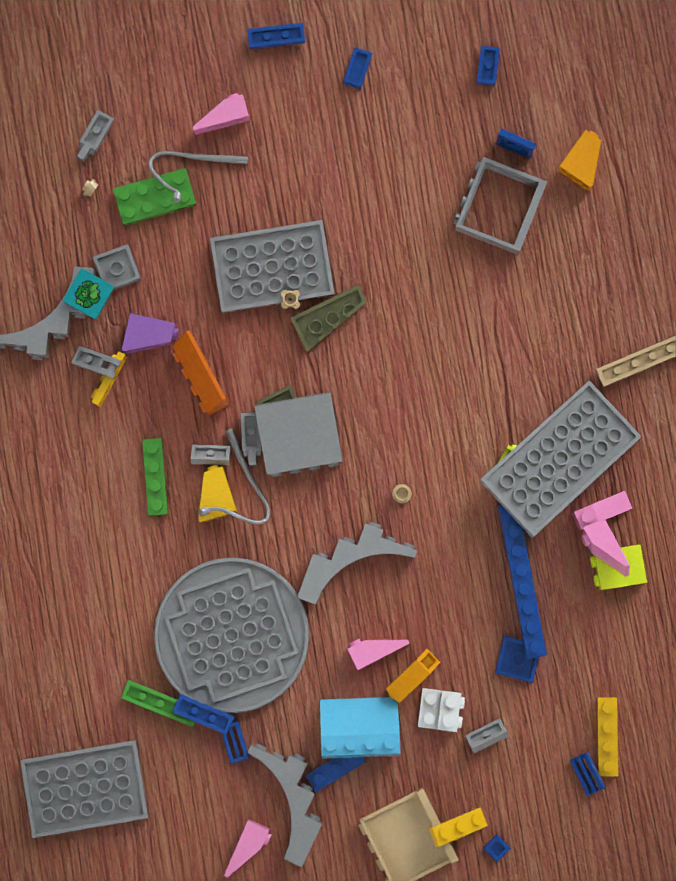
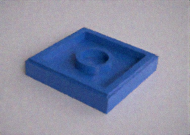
[496,128,536,159]
[495,636,539,683]

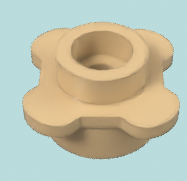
[281,290,300,309]

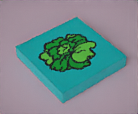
[62,268,115,320]

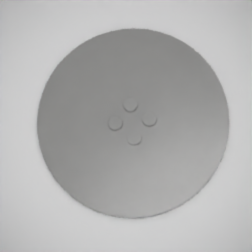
[154,558,309,713]

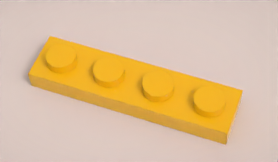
[597,697,618,776]

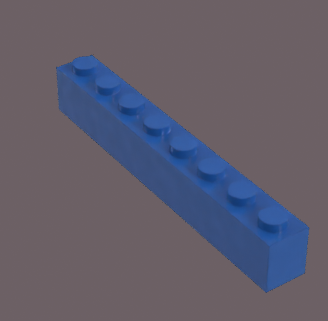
[497,505,547,659]

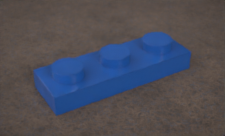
[247,23,305,49]
[172,693,234,735]
[306,757,365,792]

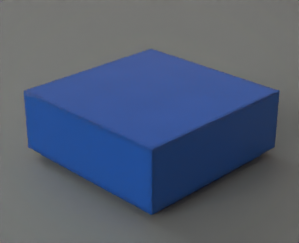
[483,834,511,862]

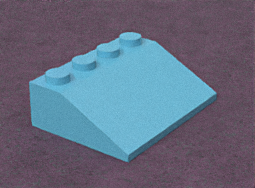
[320,697,400,759]

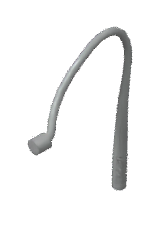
[149,151,248,203]
[198,429,270,525]

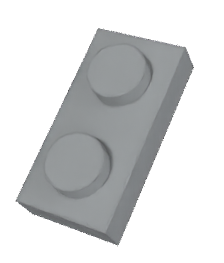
[191,445,231,465]
[465,719,509,753]

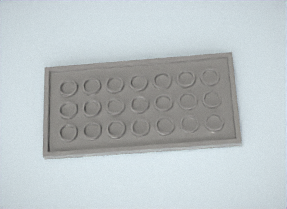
[479,381,642,538]

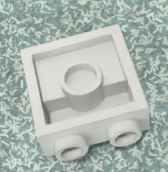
[418,688,465,732]

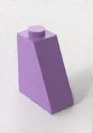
[122,313,179,354]

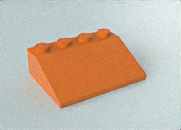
[172,330,229,416]

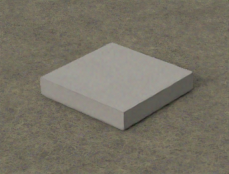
[93,244,141,290]

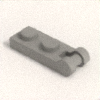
[71,346,121,379]

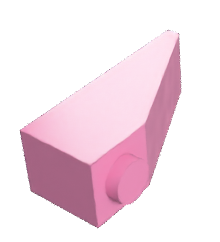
[193,94,250,135]
[572,491,632,531]
[581,519,630,577]
[347,639,410,670]
[224,819,271,877]

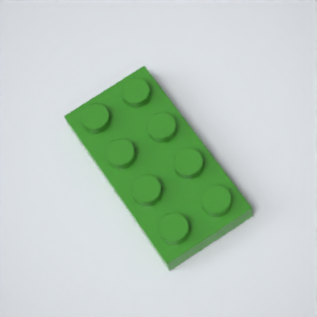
[113,168,196,226]

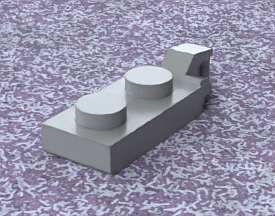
[77,110,115,163]
[241,412,262,466]

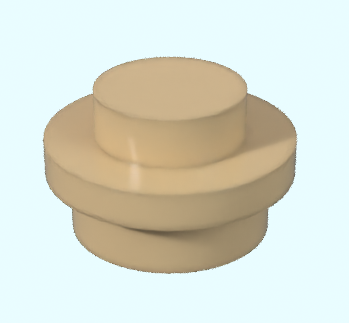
[82,179,98,197]
[392,484,412,503]

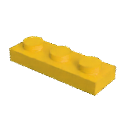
[91,351,127,408]
[429,807,488,847]

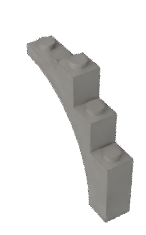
[0,266,96,360]
[297,522,417,605]
[247,743,322,867]

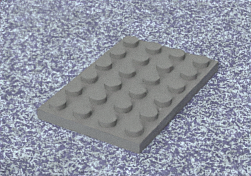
[210,220,335,313]
[20,740,149,838]

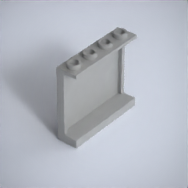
[255,392,343,477]

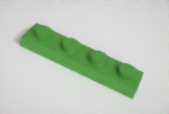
[142,438,168,516]
[121,680,195,727]

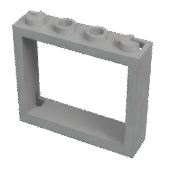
[453,157,547,255]

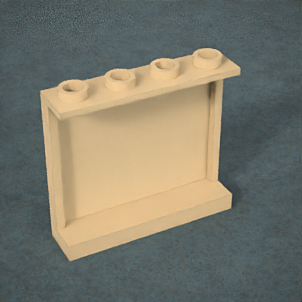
[358,787,458,881]

